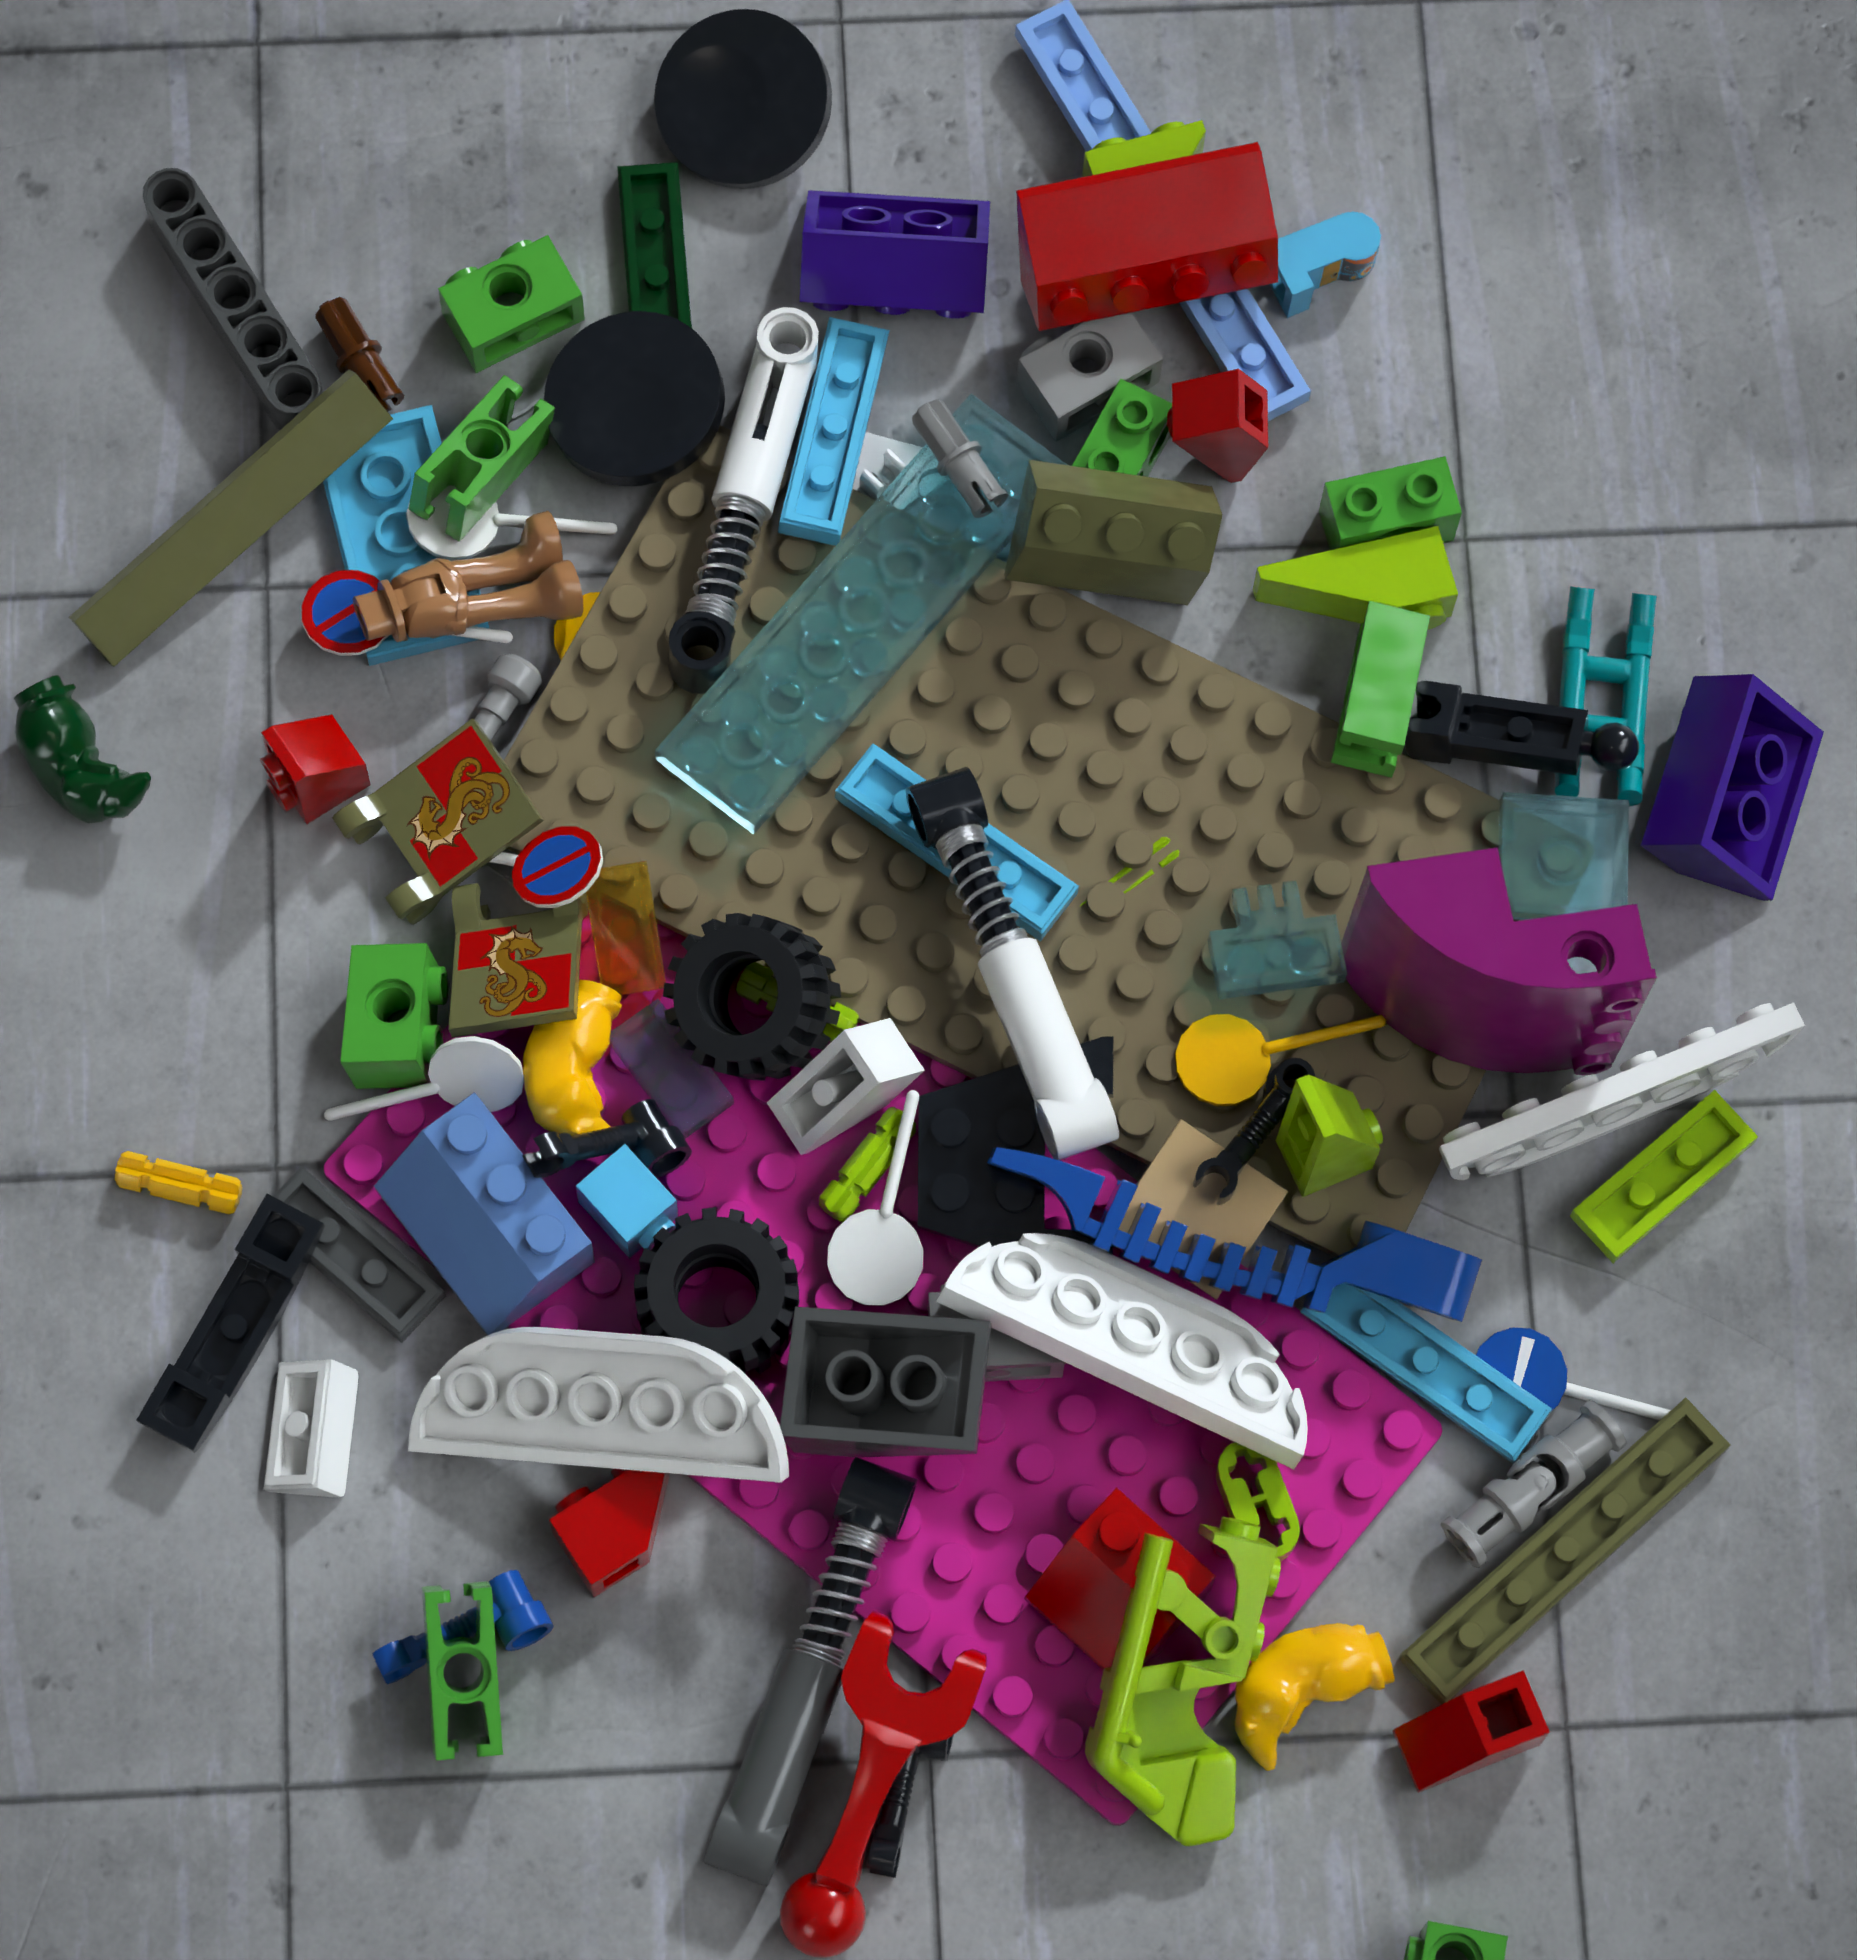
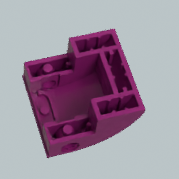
[1337,847,1657,1075]

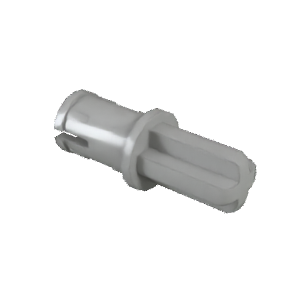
[912,399,1008,518]

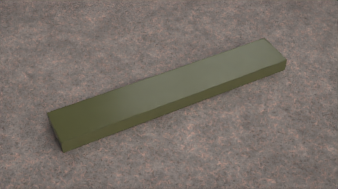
[69,369,393,667]
[1399,1397,1731,1704]

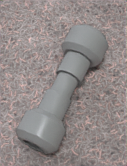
[475,654,542,743]

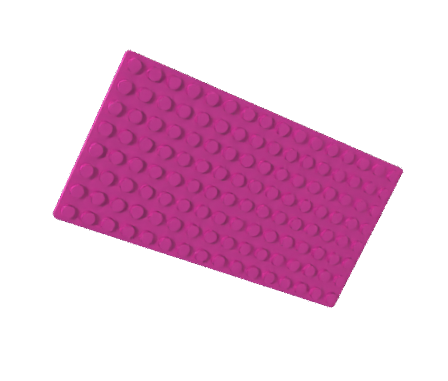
[324,890,1442,1826]

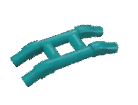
[1554,586,1657,807]

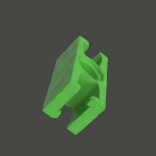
[409,375,555,542]
[1331,600,1430,778]
[422,1581,503,1761]

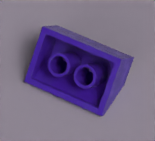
[799,190,990,319]
[1641,674,1824,901]

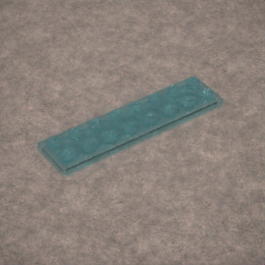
[655,394,1067,835]

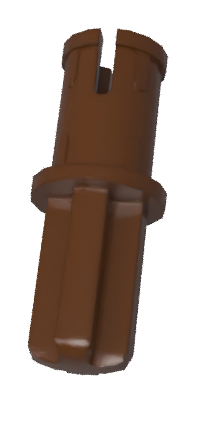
[315,297,405,412]

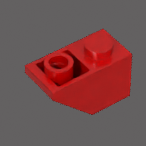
[1167,368,1268,483]
[260,714,371,825]
[549,1469,670,1598]
[1392,1670,1550,1793]

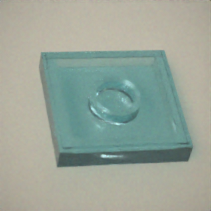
[1499,792,1629,920]

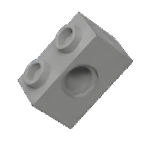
[1017,312,1163,442]

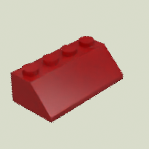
[1016,142,1278,331]

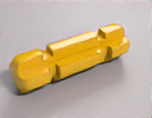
[114,1151,242,1214]

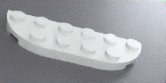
[1439,1002,1805,1180]
[936,1233,1308,1469]
[408,1327,789,1483]

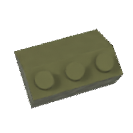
[1004,460,1223,605]

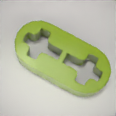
[1215,1442,1300,1562]

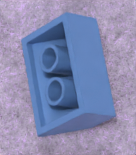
[374,1092,595,1336]

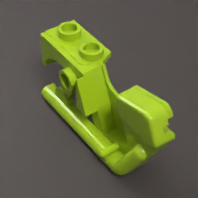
[1085,1517,1281,1847]

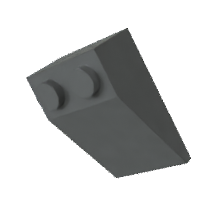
[780,1306,991,1458]

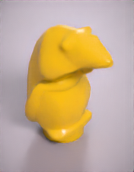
[523,980,622,1136]
[1234,1623,1395,1771]

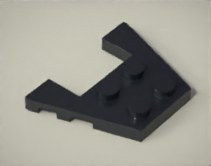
[918,1036,1114,1255]

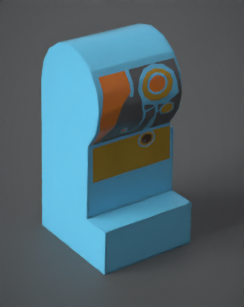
[1270,211,1381,318]

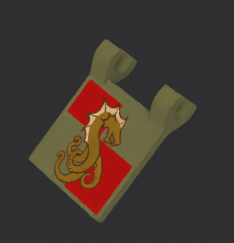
[332,718,544,925]
[449,883,589,1038]

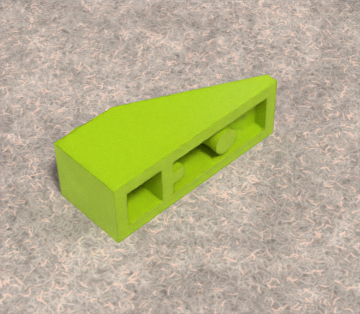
[1253,526,1458,630]
[1276,1075,1383,1197]

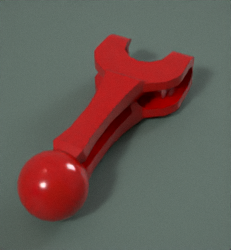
[780,1610,987,1958]

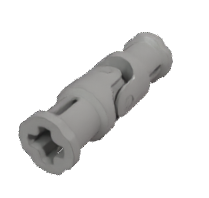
[1441,1400,1627,1568]

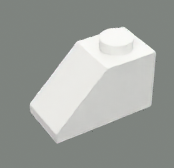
[767,1018,925,1155]

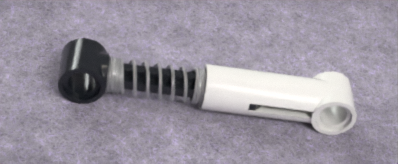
[668,307,819,694]
[906,767,1119,1160]

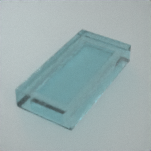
[609,999,734,1138]

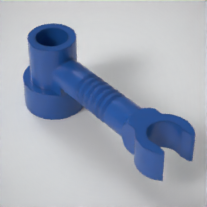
[372,1570,554,1684]

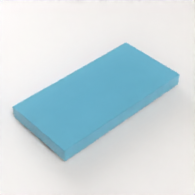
[323,405,489,666]

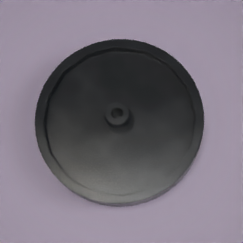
[654,9,832,189]
[544,311,725,486]

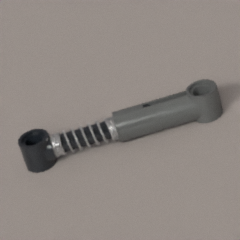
[704,1457,918,1886]

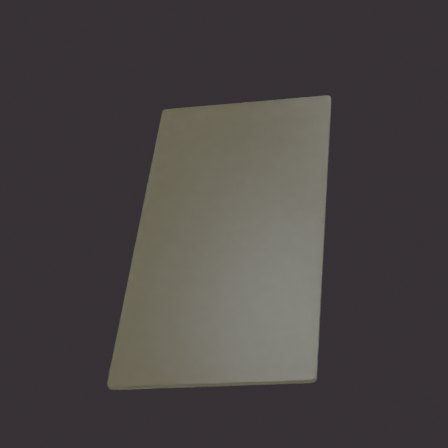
[504,425,1593,1257]

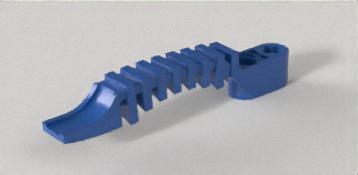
[987,1147,1482,1322]

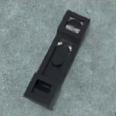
[136,1194,325,1453]

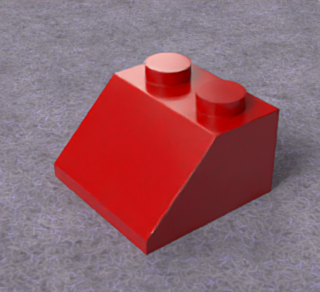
[1025,1487,1216,1670]

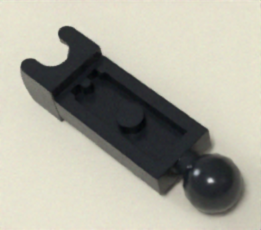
[1405,681,1639,776]

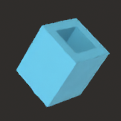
[576,1144,678,1259]

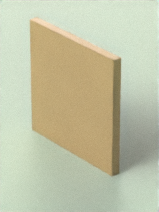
[1119,1119,1288,1300]

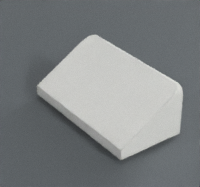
[263,1359,359,1497]

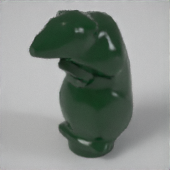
[14,675,151,823]

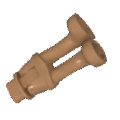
[353,511,583,642]

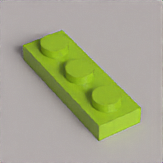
[1570,1090,1758,1264]

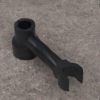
[1193,1058,1315,1205]
[522,1099,692,1178]
[867,1735,954,1878]

